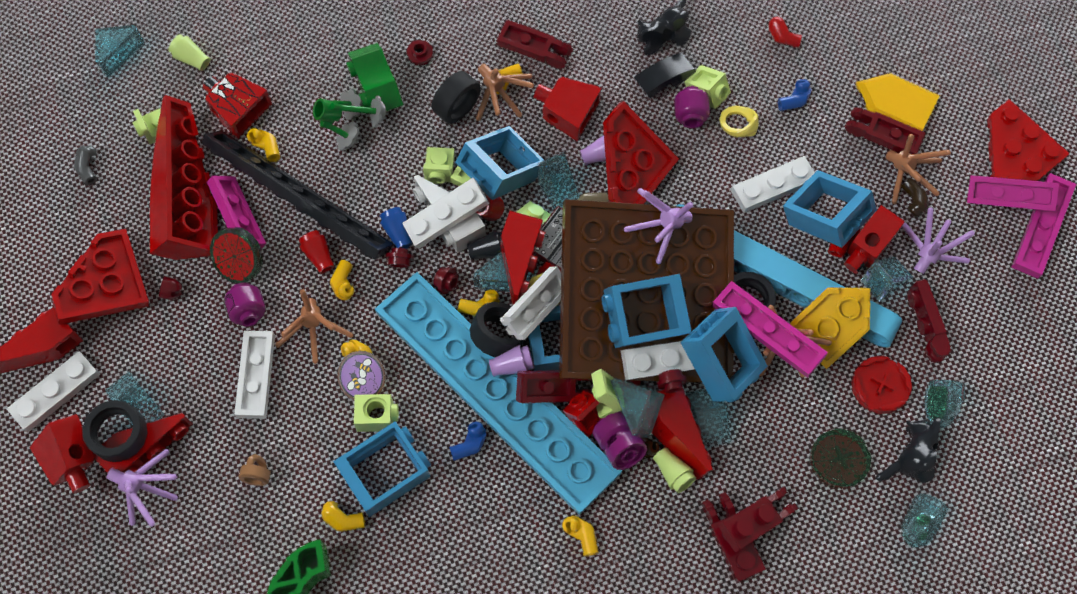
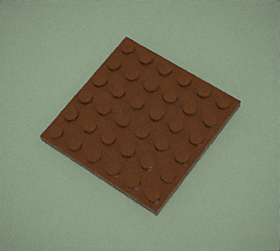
[559,199,734,383]

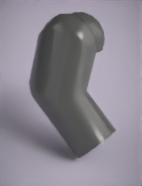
[74,145,97,186]

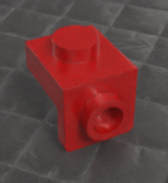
[562,391,601,437]

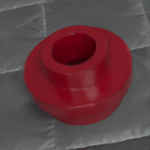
[406,40,433,66]
[385,248,414,268]
[433,266,459,294]
[657,369,687,393]

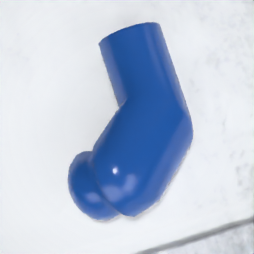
[778,79,811,111]
[449,422,486,461]

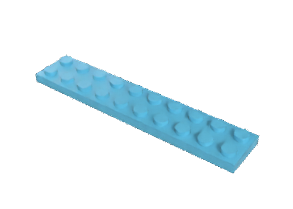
[375,272,622,515]

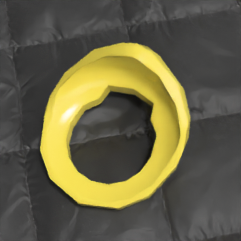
[719,106,759,137]

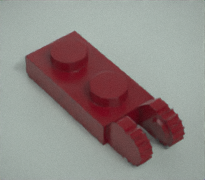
[496,20,573,69]
[844,107,926,154]
[907,279,951,364]
[516,370,593,403]
[718,487,799,552]
[702,492,766,583]

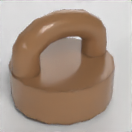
[239,454,271,486]

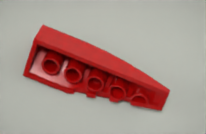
[150,95,218,260]

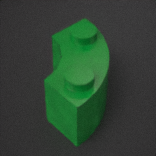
[346,43,403,111]
[267,539,331,594]

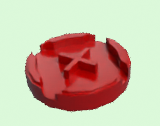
[851,356,912,414]

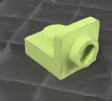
[685,65,731,109]
[132,108,161,144]
[423,147,455,184]
[591,369,626,419]

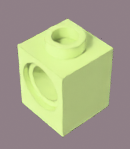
[354,394,399,432]

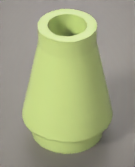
[168,34,210,71]
[653,447,696,493]

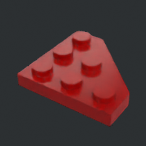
[987,99,1070,181]
[603,101,679,204]
[51,229,149,325]

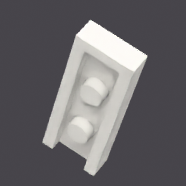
[500,266,561,340]

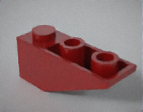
[501,211,546,305]
[0,307,83,374]
[640,389,713,480]
[93,413,192,473]

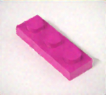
[207,175,266,250]
[967,175,1060,211]

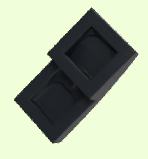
[634,53,697,99]

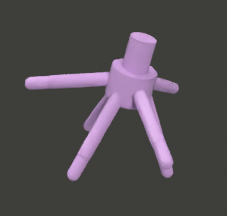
[624,188,693,264]
[902,207,975,274]
[106,449,178,526]

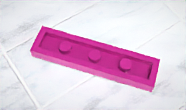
[1011,173,1076,279]
[713,281,828,378]

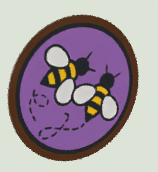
[337,351,386,400]

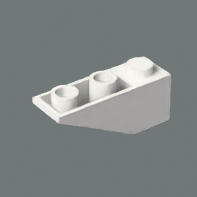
[413,175,486,253]

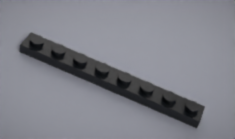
[201,130,393,260]

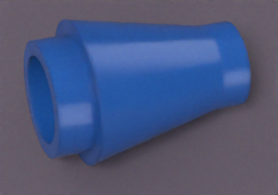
[380,207,413,249]

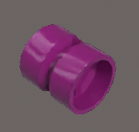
[592,412,647,470]

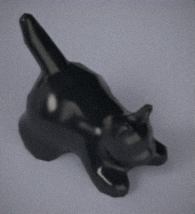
[637,0,691,56]
[875,417,941,483]

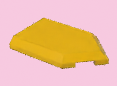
[855,73,940,131]
[789,287,871,369]

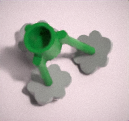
[313,89,386,151]

